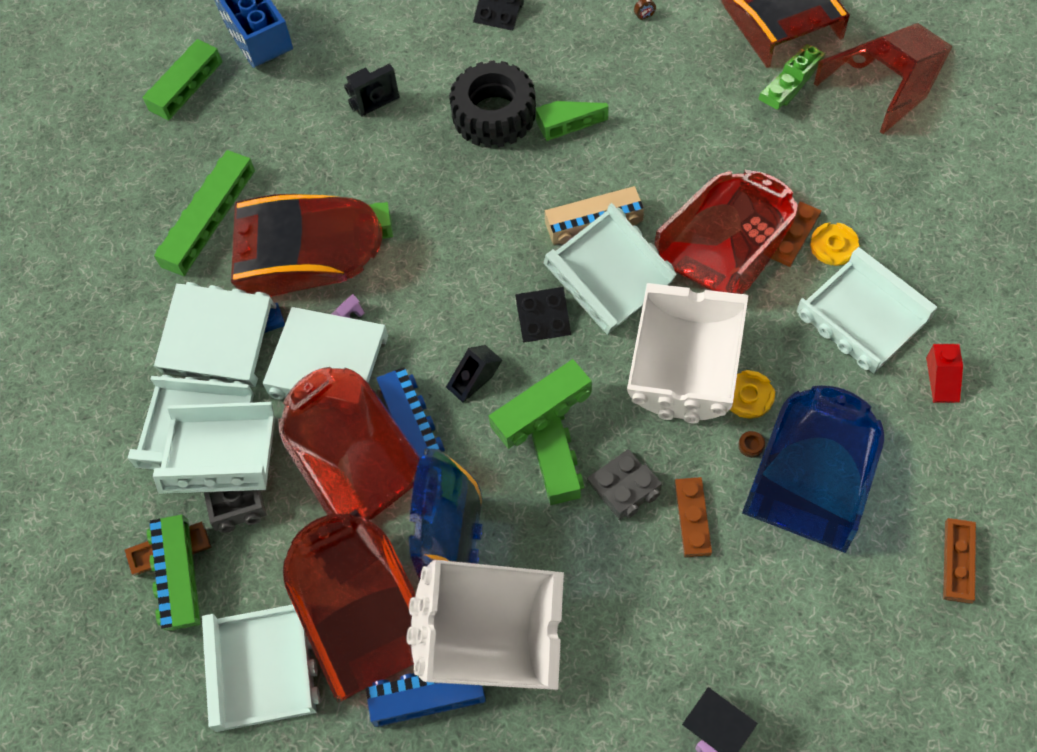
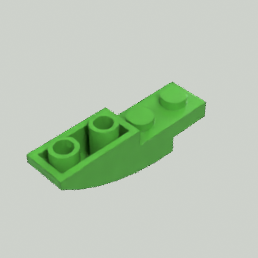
[758,44,826,110]

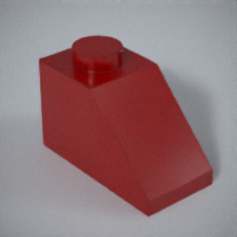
[926,344,963,403]

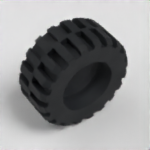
[449,60,536,148]

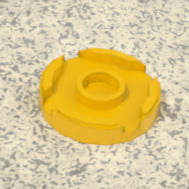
[810,223,859,266]
[730,370,775,419]

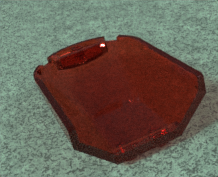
[278,367,424,524]

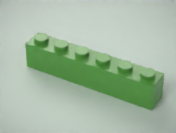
[154,150,255,276]

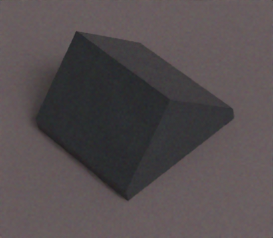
[682,687,758,752]

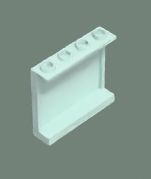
[544,203,677,335]
[797,247,937,374]
[154,282,276,387]
[263,307,388,414]
[128,375,254,470]
[153,402,275,494]
[202,597,320,732]

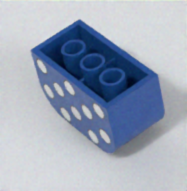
[215,0,293,68]

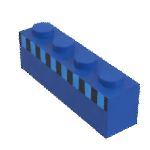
[376,367,445,472]
[366,673,486,727]

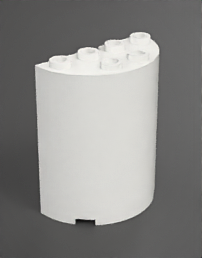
[627,283,748,423]
[407,560,564,690]

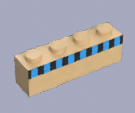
[545,186,644,245]

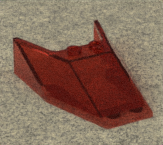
[814,23,953,134]

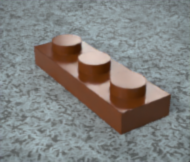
[769,201,822,267]
[675,477,712,557]
[943,518,976,604]
[125,521,212,576]

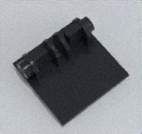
[473,0,524,31]
[515,287,571,343]

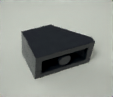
[446,345,503,403]

